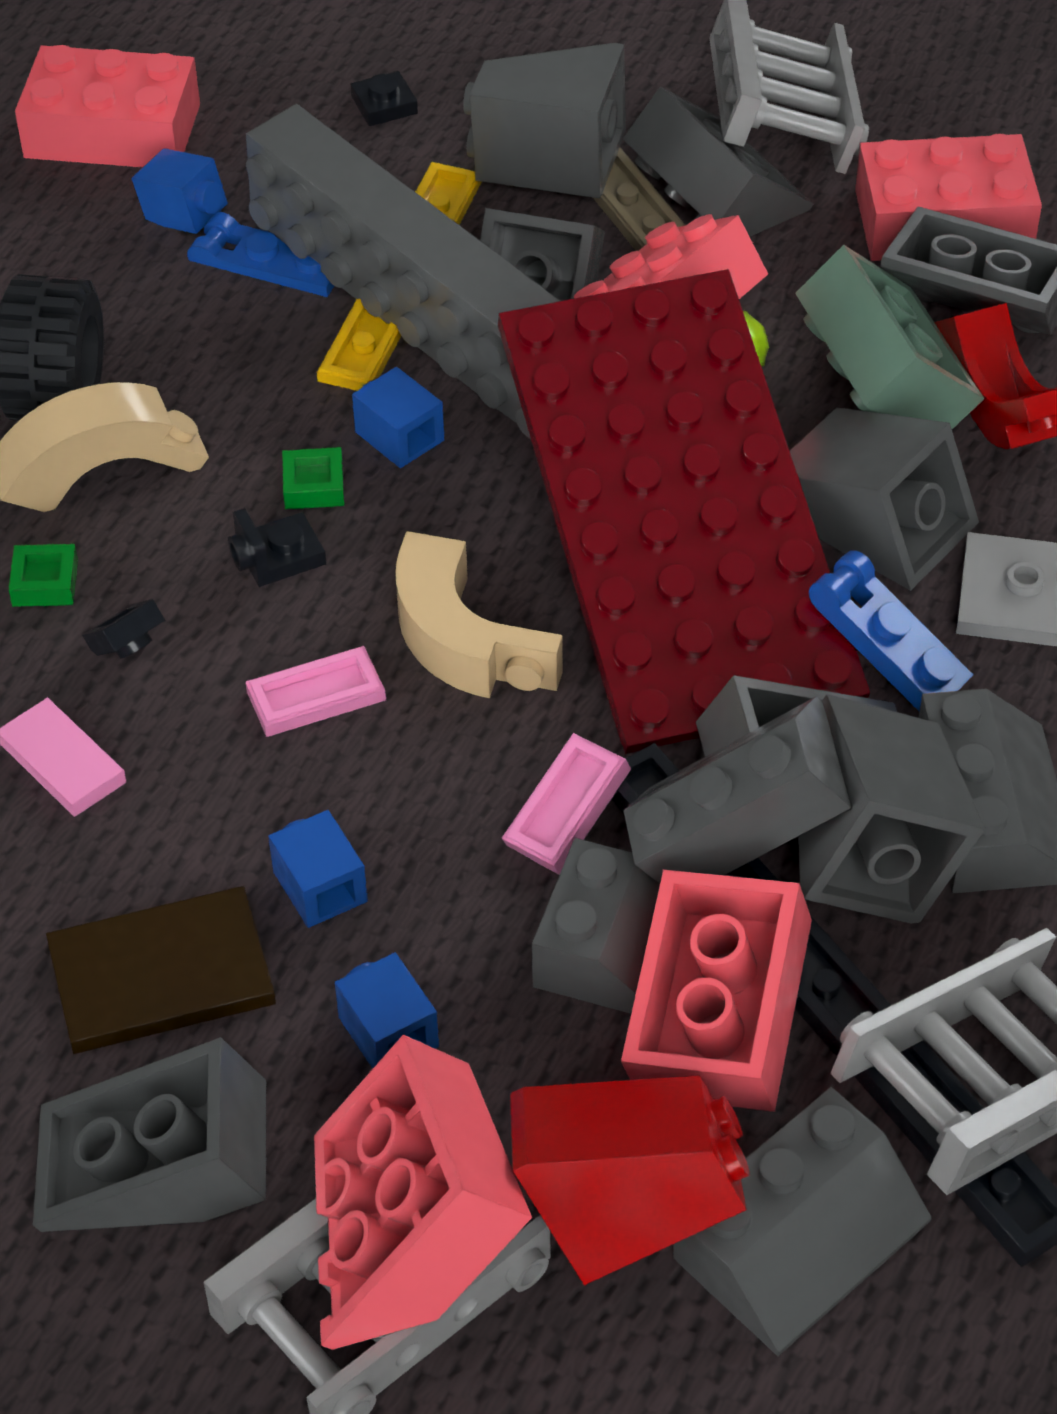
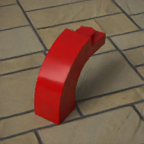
[934,303,1057,449]

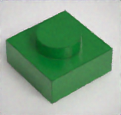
[282,447,344,510]
[9,544,78,607]

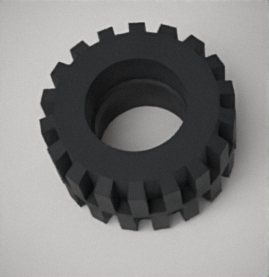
[0,274,104,421]

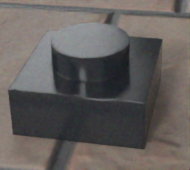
[350,71,418,127]
[82,599,166,659]

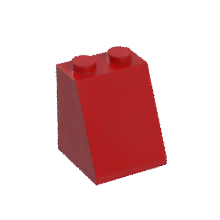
[510,1075,750,1285]

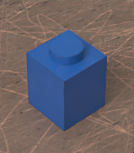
[131,148,228,234]
[352,366,444,468]
[268,810,368,928]
[335,952,439,1069]

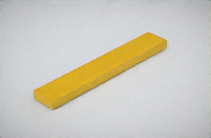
[317,162,482,391]

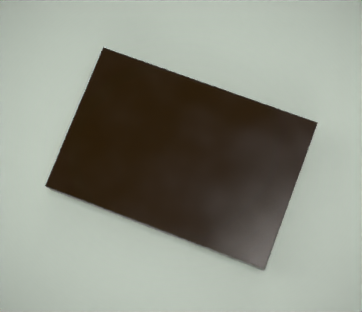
[46,886,276,1054]

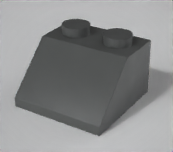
[480,208,605,301]
[532,838,660,1014]

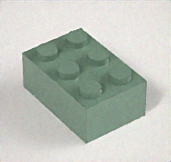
[795,245,984,429]

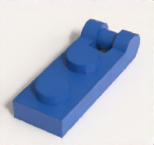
[187,212,334,297]
[809,550,973,712]

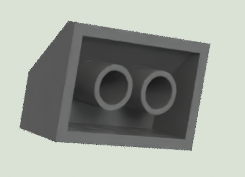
[623,86,814,237]
[880,206,1057,335]
[919,689,1057,893]
[624,697,852,883]
[673,1087,932,1356]

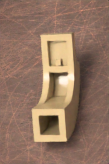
[0,382,209,512]
[395,531,563,698]

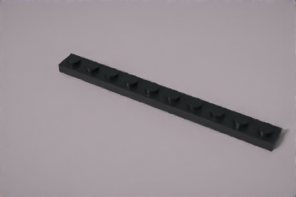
[612,743,1057,1268]

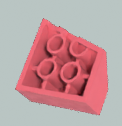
[314,1035,532,1350]

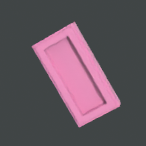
[246,646,386,737]
[0,697,126,817]
[502,733,631,875]

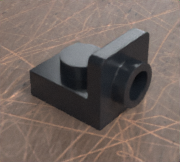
[228,508,326,587]

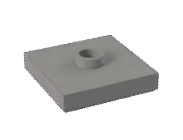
[956,532,1057,646]

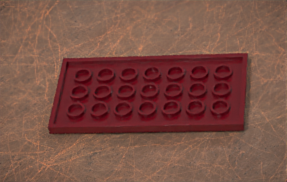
[498,269,870,754]

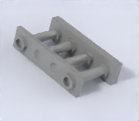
[709,0,869,174]
[830,928,1057,1195]
[203,1198,550,1414]

